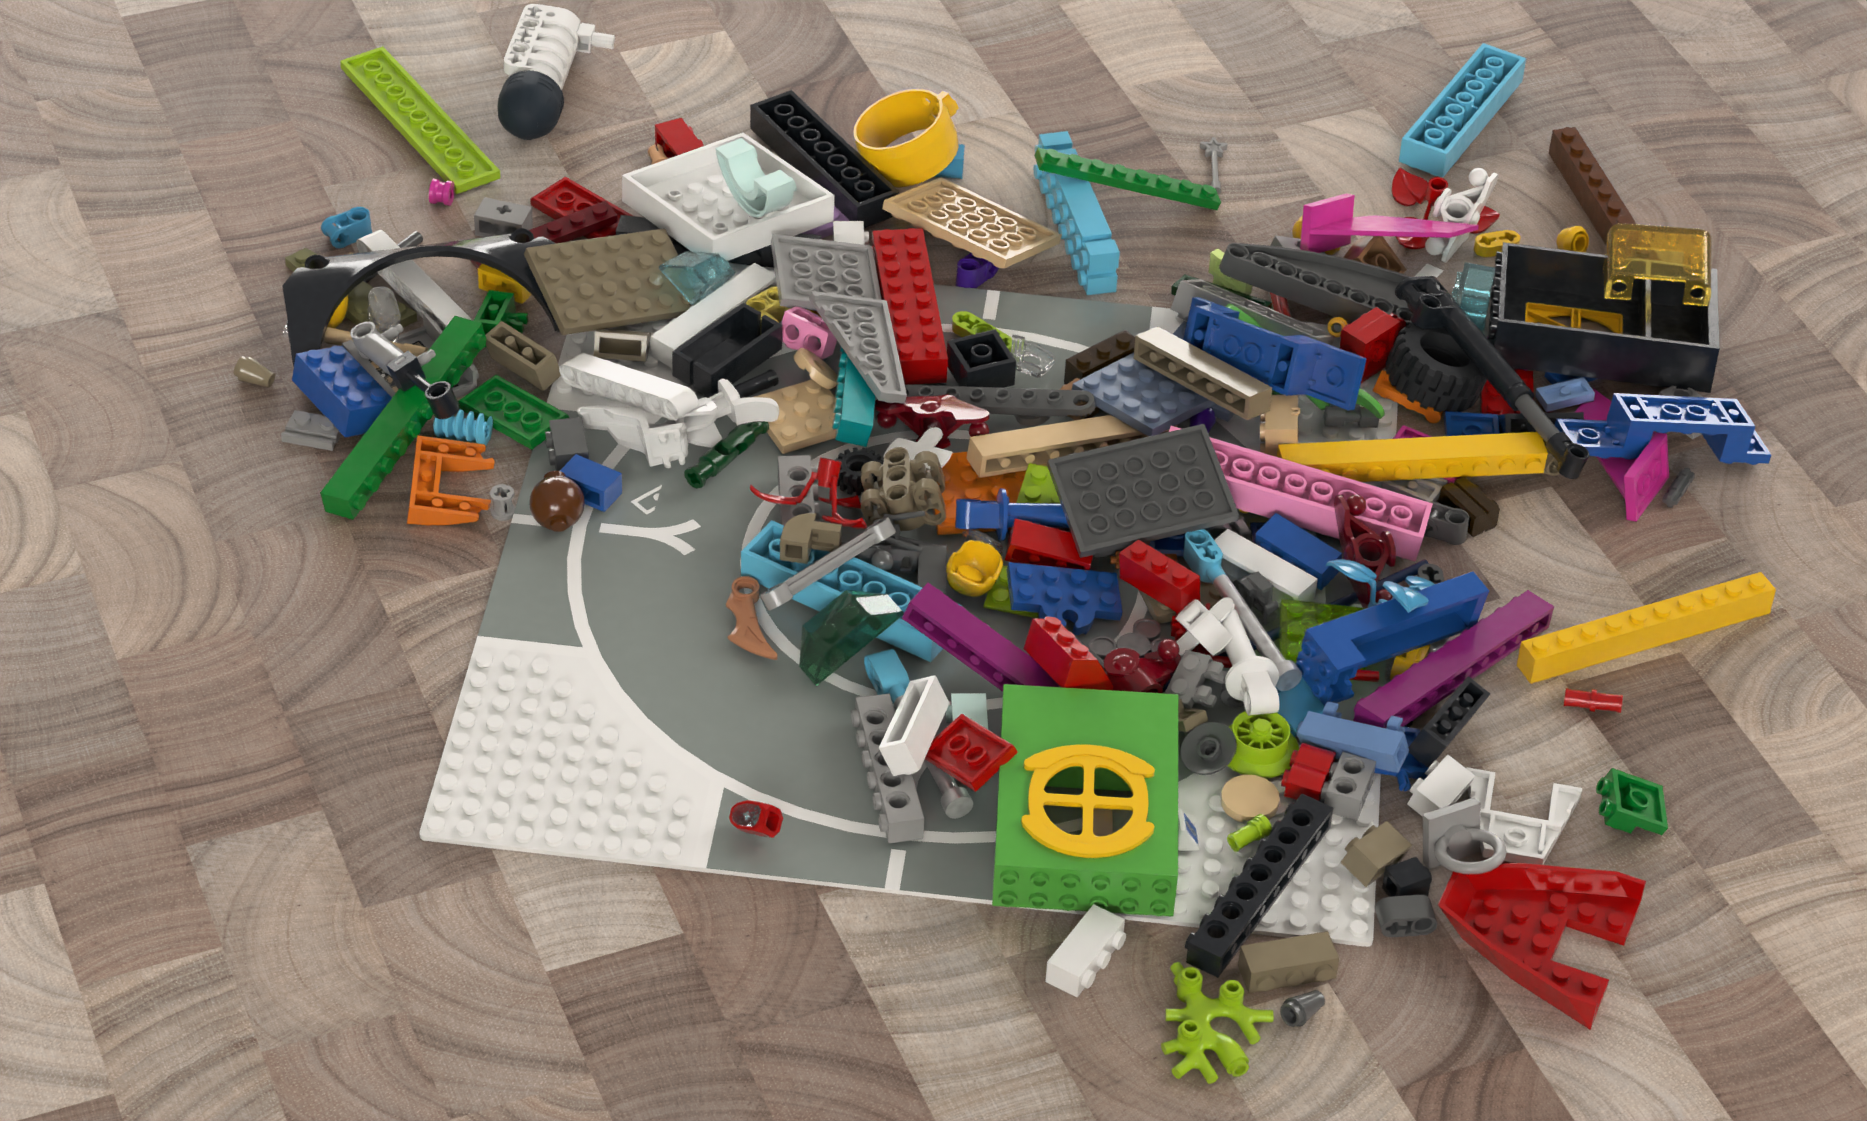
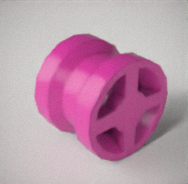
[429,179,455,206]

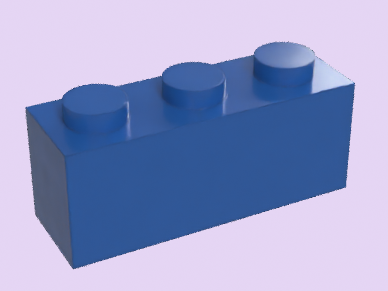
[1256,513,1342,591]

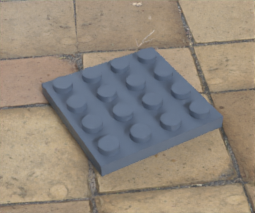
[1072,353,1216,436]

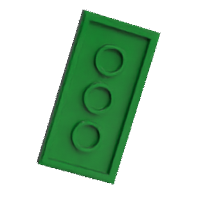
[458,374,569,450]

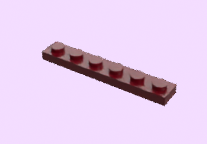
[470,201,618,270]

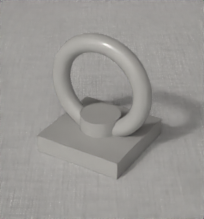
[1423,798,1507,874]

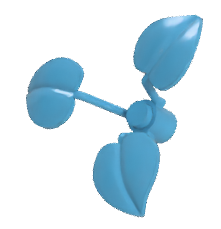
[1326,559,1435,613]

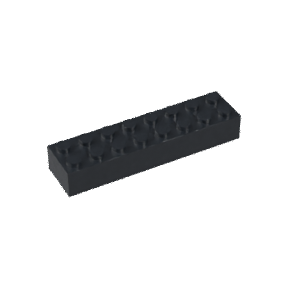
[750,90,899,228]

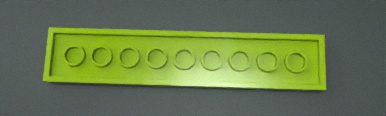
[340,46,501,194]

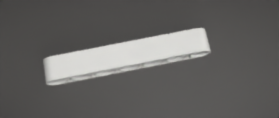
[356,230,472,331]
[559,353,698,421]

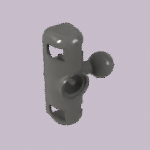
[841,542,920,573]

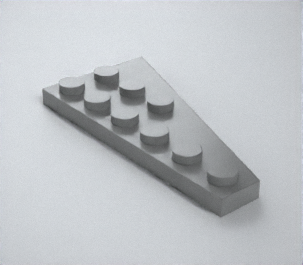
[809,291,907,404]

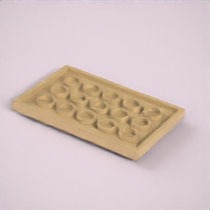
[882,177,1062,268]

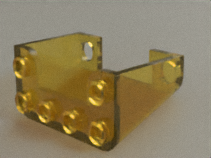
[1603,223,1712,306]

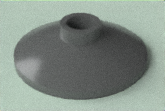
[1180,722,1237,775]

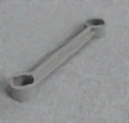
[760,517,896,610]

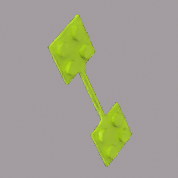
[984,463,1060,618]

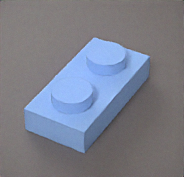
[1535,377,1595,412]

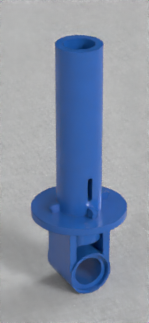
[955,488,1069,541]

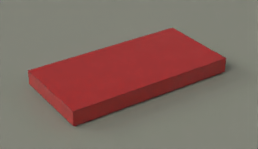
[530,176,633,239]

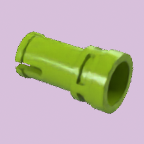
[1227,814,1272,852]

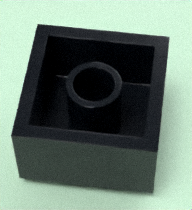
[947,329,1016,388]

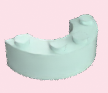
[715,138,796,217]

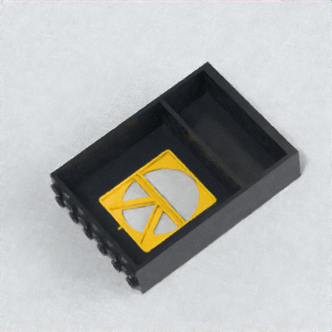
[1488,242,1720,393]

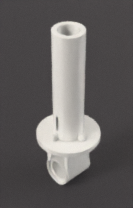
[1221,609,1279,716]

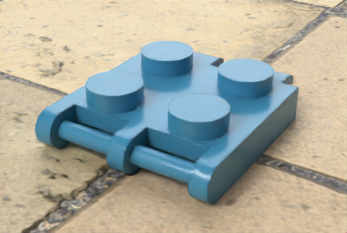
[1275,677,1325,737]

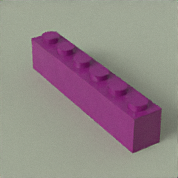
[902,583,1060,692]

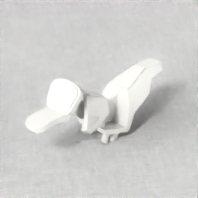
[577,379,779,468]

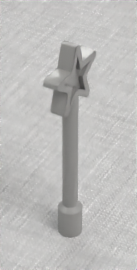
[1200,137,1227,195]

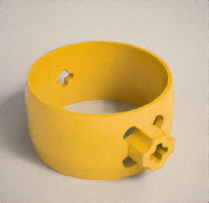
[854,89,959,188]

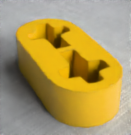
[1473,230,1520,257]

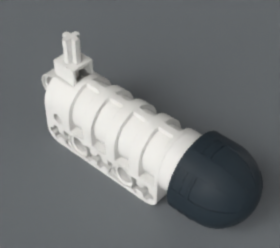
[497,4,615,140]

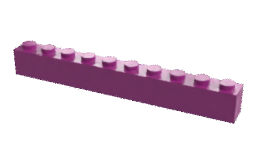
[1353,590,1555,729]

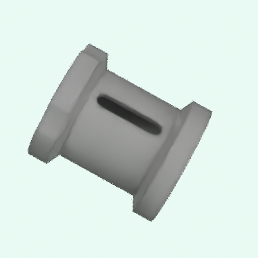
[490,484,515,521]

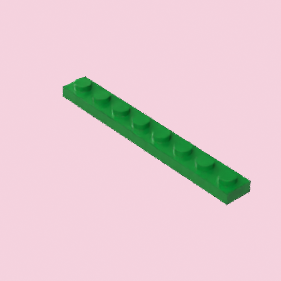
[1034,148,1221,210]

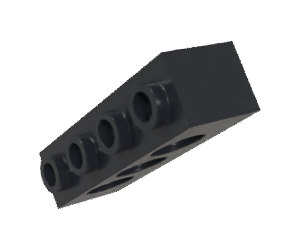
[1408,676,1490,768]

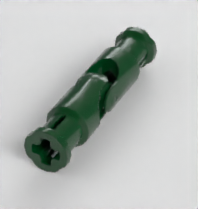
[684,421,769,489]

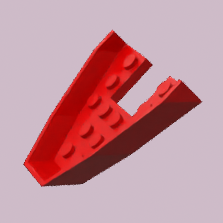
[1438,863,1646,1030]

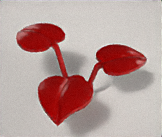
[1391,167,1500,249]
[750,458,867,529]

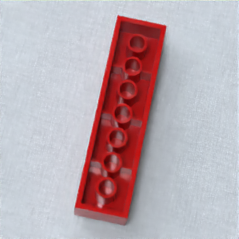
[872,228,948,385]

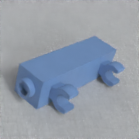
[1297,701,1409,773]

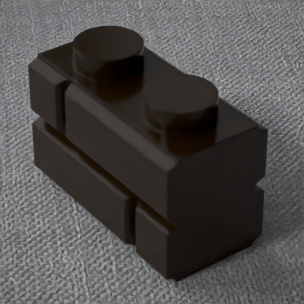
[1438,477,1500,537]

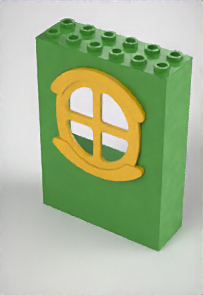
[992,684,1178,917]

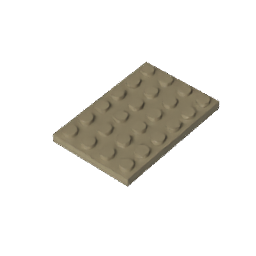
[524,228,701,335]

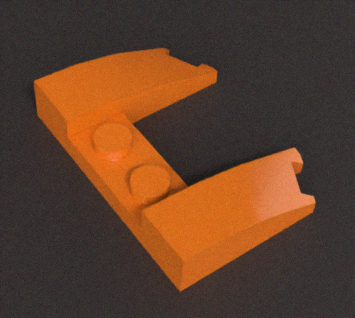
[407,435,495,526]

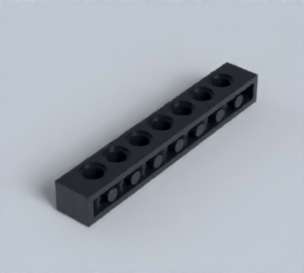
[1185,794,1333,978]

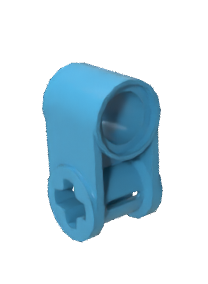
[321,207,372,249]

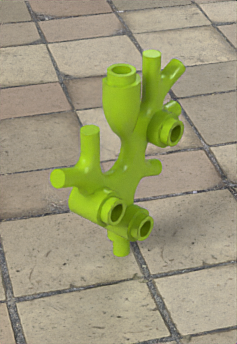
[1161,962,1274,1084]

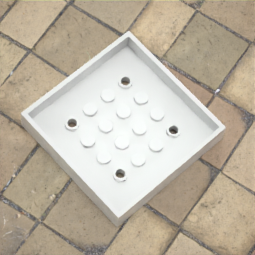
[622,133,834,266]

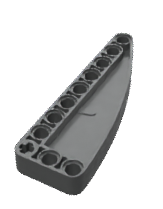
[1219,243,1412,326]

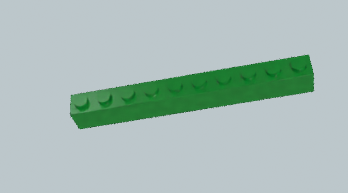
[320,316,487,520]

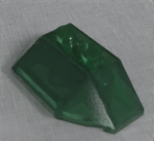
[799,590,904,686]

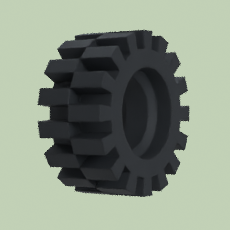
[836,447,883,496]

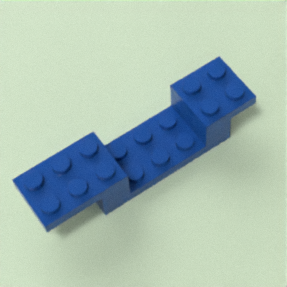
[1183,297,1367,410]
[1555,393,1772,465]

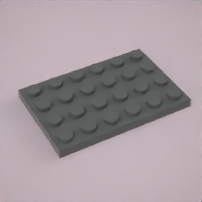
[1047,424,1239,558]

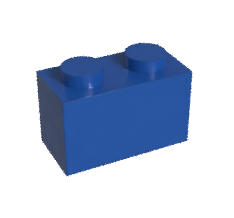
[560,454,622,512]

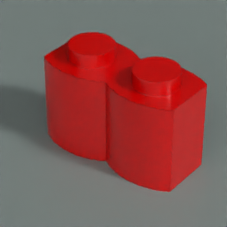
[1281,743,1336,801]

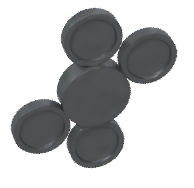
[1088,618,1169,659]

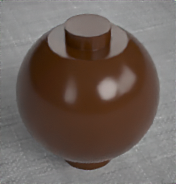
[529,471,585,532]

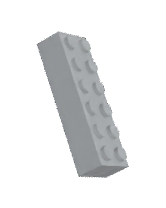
[1170,279,1335,346]

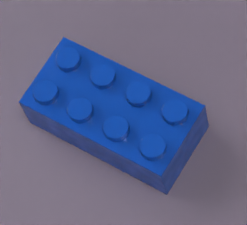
[292,345,392,437]

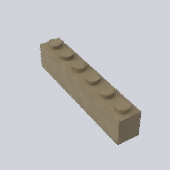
[1134,327,1272,420]

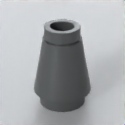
[1280,990,1325,1027]

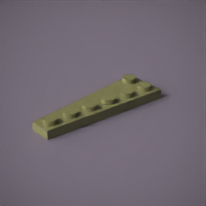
[285,248,417,334]

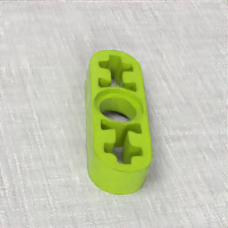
[952,311,1014,355]

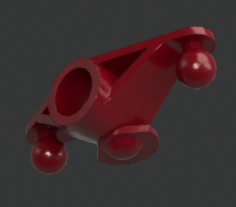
[874,394,990,449]
[1334,495,1396,609]
[1104,639,1181,693]

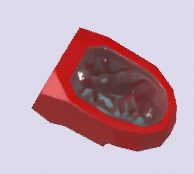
[729,800,783,838]

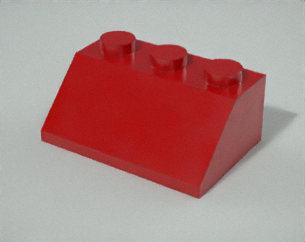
[1023,616,1114,690]

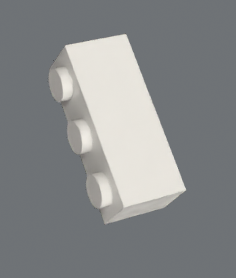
[1046,904,1126,997]

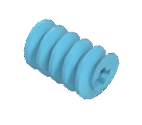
[433,409,493,446]

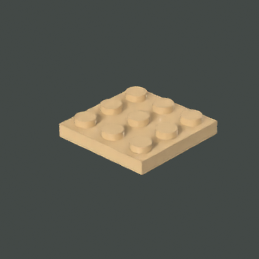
[755,379,836,454]

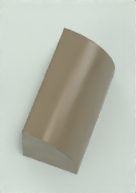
[593,329,651,362]

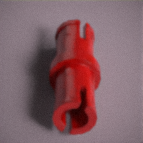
[1564,688,1623,713]

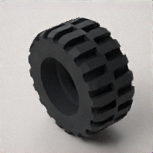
[1385,323,1487,413]

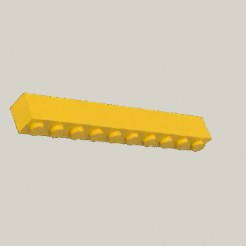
[1276,432,1548,482]
[1516,572,1776,684]

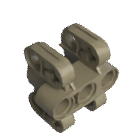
[861,447,946,531]

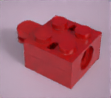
[1340,307,1406,383]

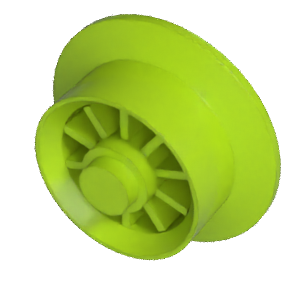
[1227,711,1299,778]

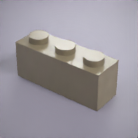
[486,321,561,391]
[1238,931,1339,993]

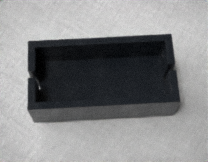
[672,302,782,395]

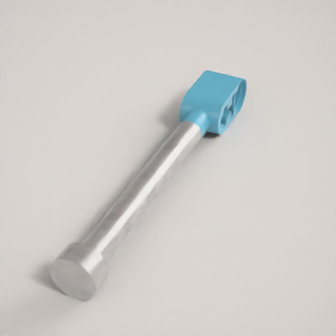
[1183,529,1302,691]
[864,649,973,819]

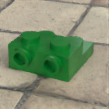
[1596,768,1668,835]

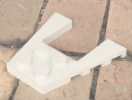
[1466,767,1582,865]

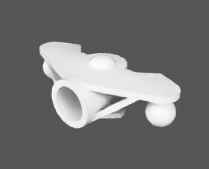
[1425,168,1499,263]

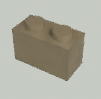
[1340,821,1412,887]

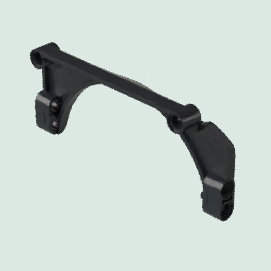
[282,228,560,367]

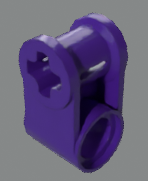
[956,253,999,289]

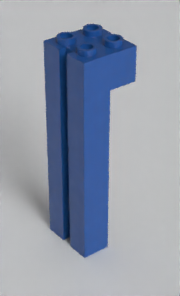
[1295,571,1489,706]

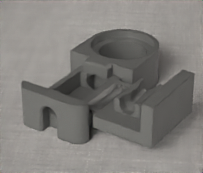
[1233,572,1278,625]

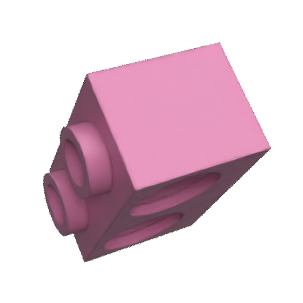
[781,306,837,360]

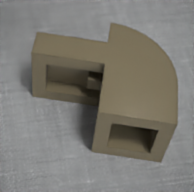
[780,513,842,564]

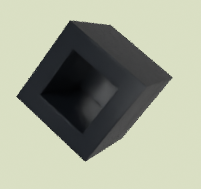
[1382,857,1432,897]

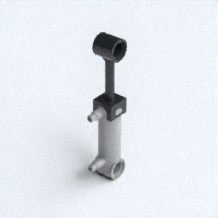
[350,322,459,419]

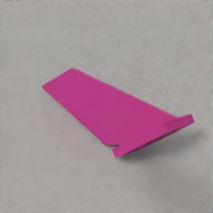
[1300,193,1479,253]
[1575,388,1669,522]

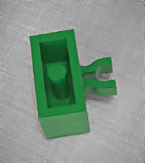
[473,290,528,347]

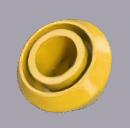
[1556,226,1589,252]

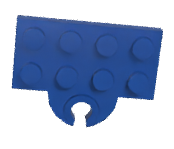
[1006,562,1123,635]

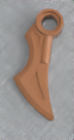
[726,576,777,660]

